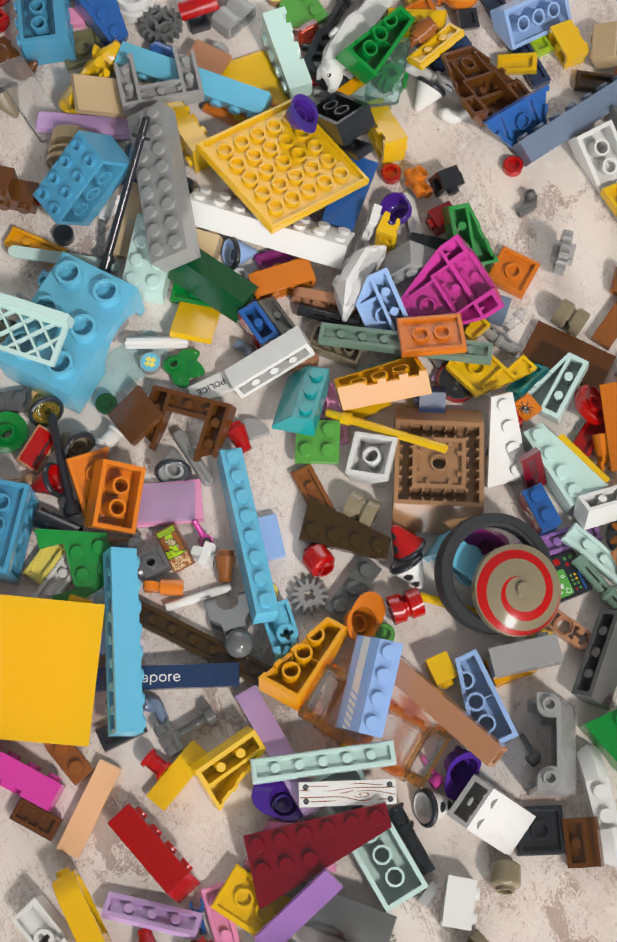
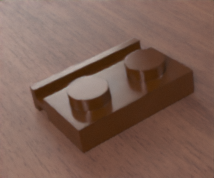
[562,816,605,869]

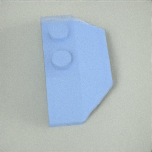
[355,267,408,331]

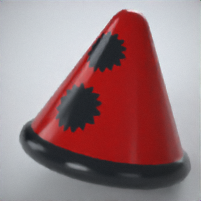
[31,462,64,498]
[391,524,426,563]

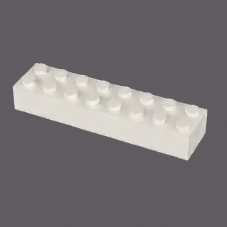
[190,186,355,270]

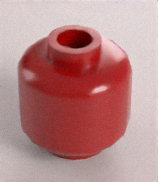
[302,543,335,577]

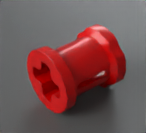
[140,749,172,780]

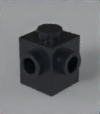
[428,165,465,198]

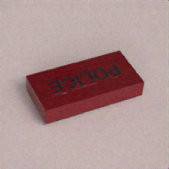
[517,447,547,490]

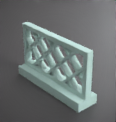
[0,292,75,368]

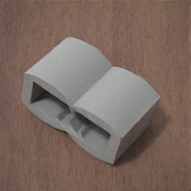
[211,0,256,39]

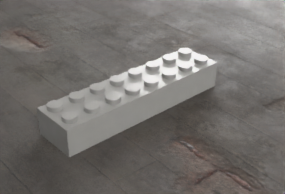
[127,101,201,273]

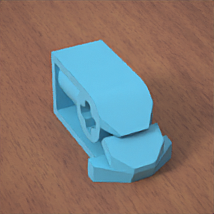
[263,599,299,662]

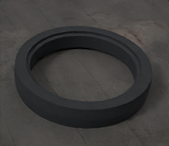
[434,513,552,635]

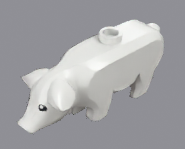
[316,12,370,93]

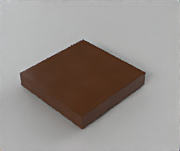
[108,385,165,446]

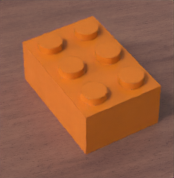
[84,459,146,535]

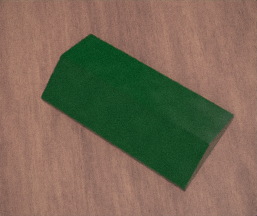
[168,248,259,323]

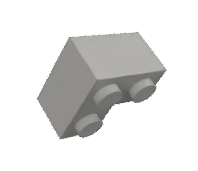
[382,240,436,284]

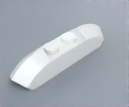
[576,744,617,867]

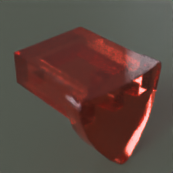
[292,19,319,49]

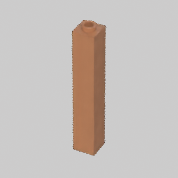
[394,657,509,767]

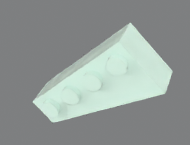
[260,6,312,100]

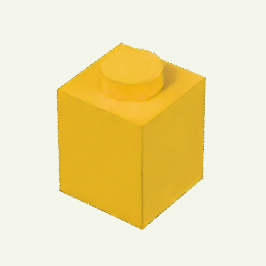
[423,651,458,690]

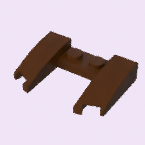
[145,385,237,462]

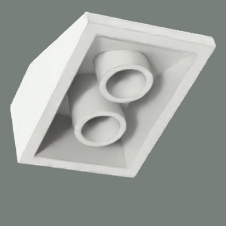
[567,119,617,194]

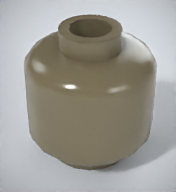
[489,856,521,895]

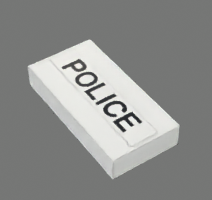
[187,370,234,400]

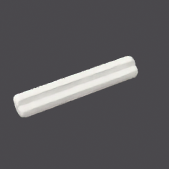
[124,336,188,349]

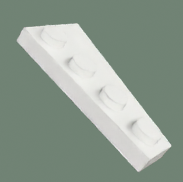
[485,392,525,488]

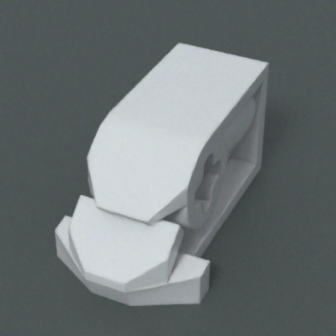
[11,894,76,942]

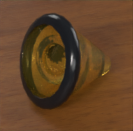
[28,393,64,427]

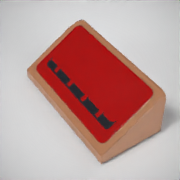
[16,424,54,475]

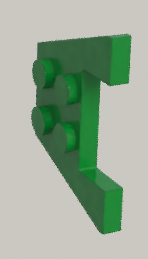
[34,529,110,601]

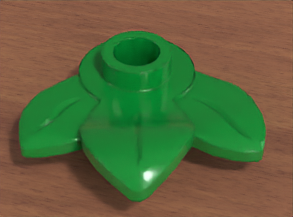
[163,348,205,389]

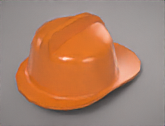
[343,592,386,642]

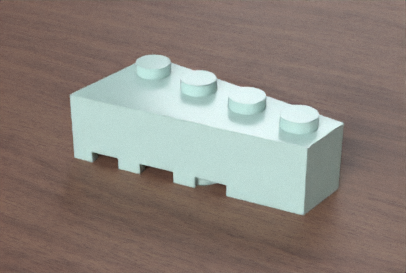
[521,422,608,514]

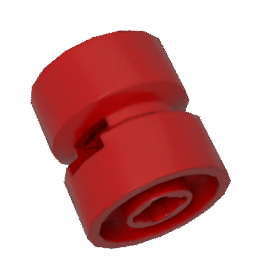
[385,587,426,625]

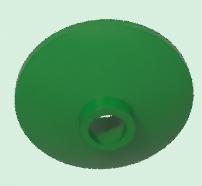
[0,411,28,453]

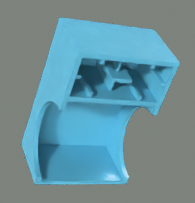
[0,251,145,415]

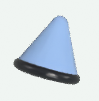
[222,236,257,270]

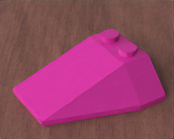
[401,234,505,325]

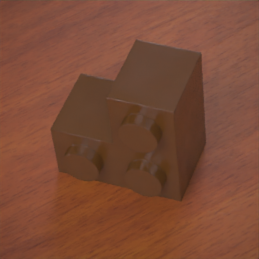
[0,165,39,214]

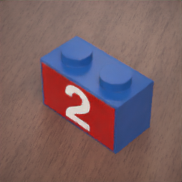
[238,301,279,349]
[517,483,562,536]

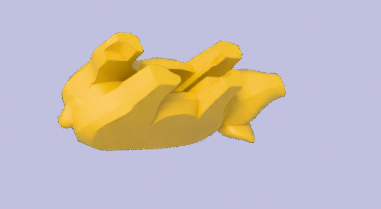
[58,39,121,115]

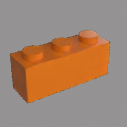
[248,257,316,301]

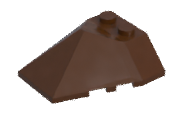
[441,45,530,128]

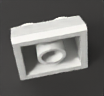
[345,431,398,484]

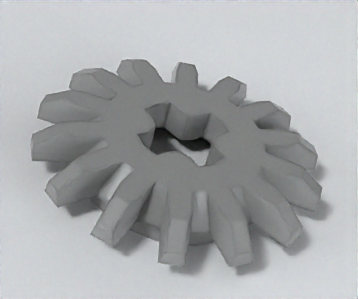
[289,576,329,616]

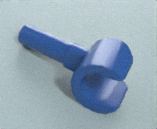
[189,898,207,935]

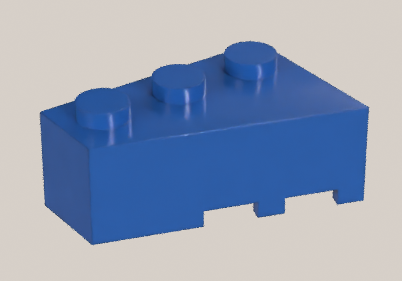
[74,0,129,46]

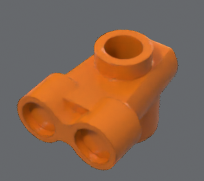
[403,165,434,199]

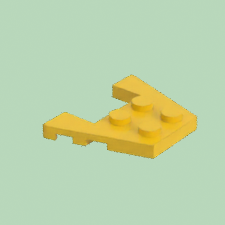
[446,319,537,398]

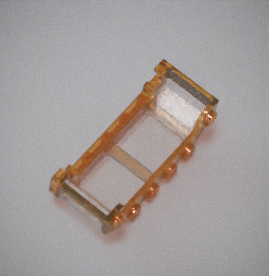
[298,663,451,790]

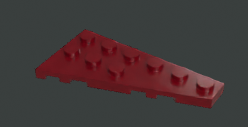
[243,802,392,910]

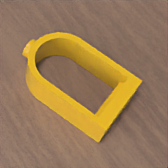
[52,867,112,942]

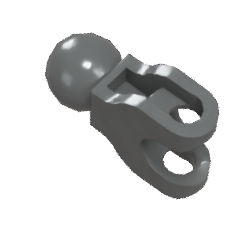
[205,591,254,658]

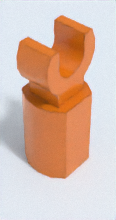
[592,433,611,471]
[144,579,184,596]

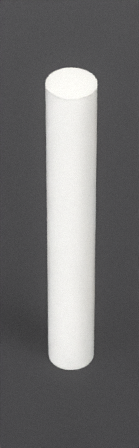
[165,582,232,612]

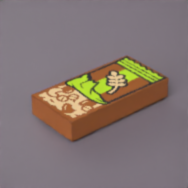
[154,523,196,573]

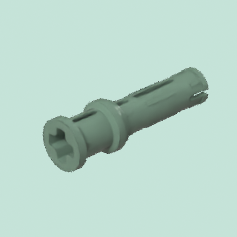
[571,553,617,611]

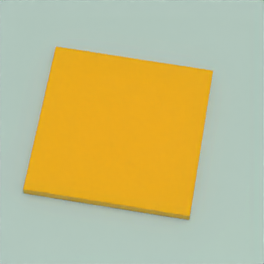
[195,98,370,234]
[0,594,105,747]

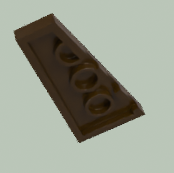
[299,497,391,562]

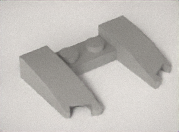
[113,46,204,116]

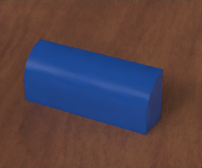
[321,157,379,232]

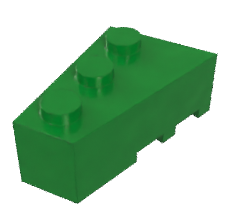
[442,203,499,265]

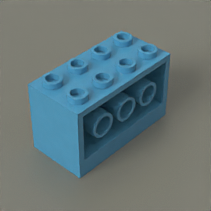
[13,0,76,65]
[33,130,130,226]
[0,479,40,585]

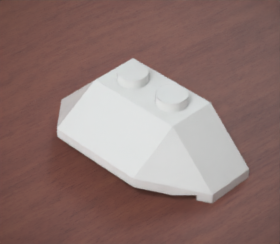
[332,245,387,322]

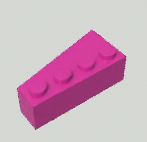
[0,745,66,812]

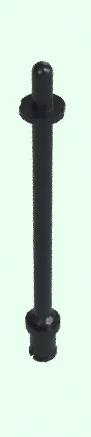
[99,115,151,274]

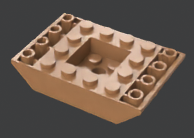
[391,406,484,534]

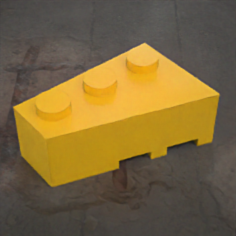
[367,99,408,166]
[188,726,266,811]

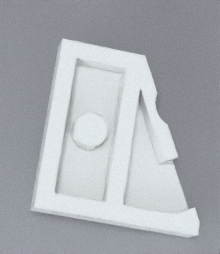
[354,203,383,252]

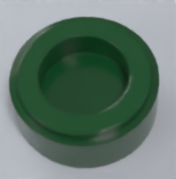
[95,393,117,416]

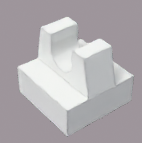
[190,541,218,571]

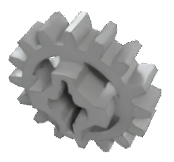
[549,229,576,276]

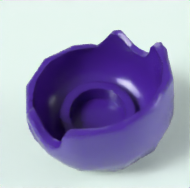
[380,192,412,225]

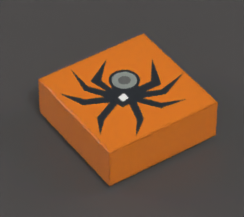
[514,393,543,422]

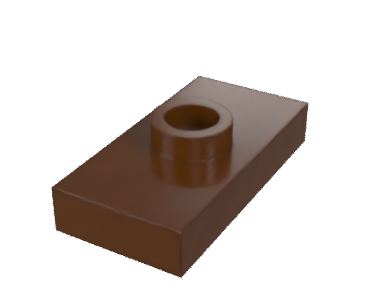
[9,797,64,842]

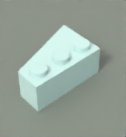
[527,352,589,424]

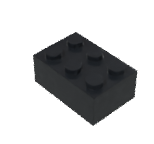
[315,91,376,146]

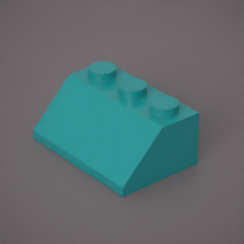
[272,366,330,436]

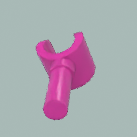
[192,519,213,547]
[421,756,443,790]

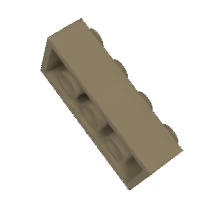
[309,323,364,369]

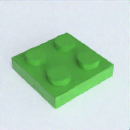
[295,420,340,465]

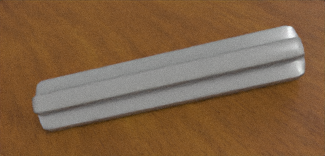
[173,429,215,486]

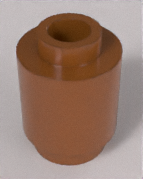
[409,16,439,46]

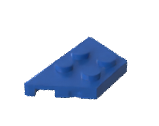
[482,84,550,149]

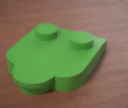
[279,0,329,33]

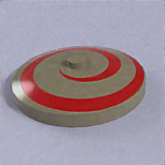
[471,544,561,637]

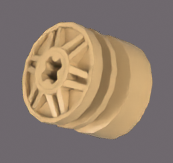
[46,124,89,169]

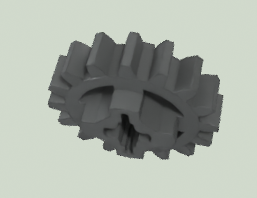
[140,5,183,44]

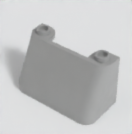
[527,692,577,797]

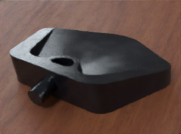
[301,27,356,91]

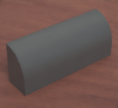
[571,608,617,711]
[301,882,397,942]

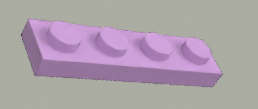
[101,891,203,940]

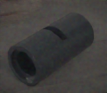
[33,507,84,531]

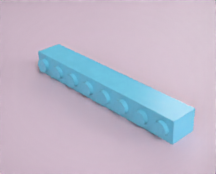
[114,41,273,119]
[217,448,279,624]
[103,547,146,736]

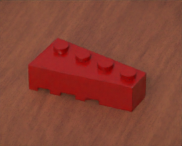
[107,803,200,904]

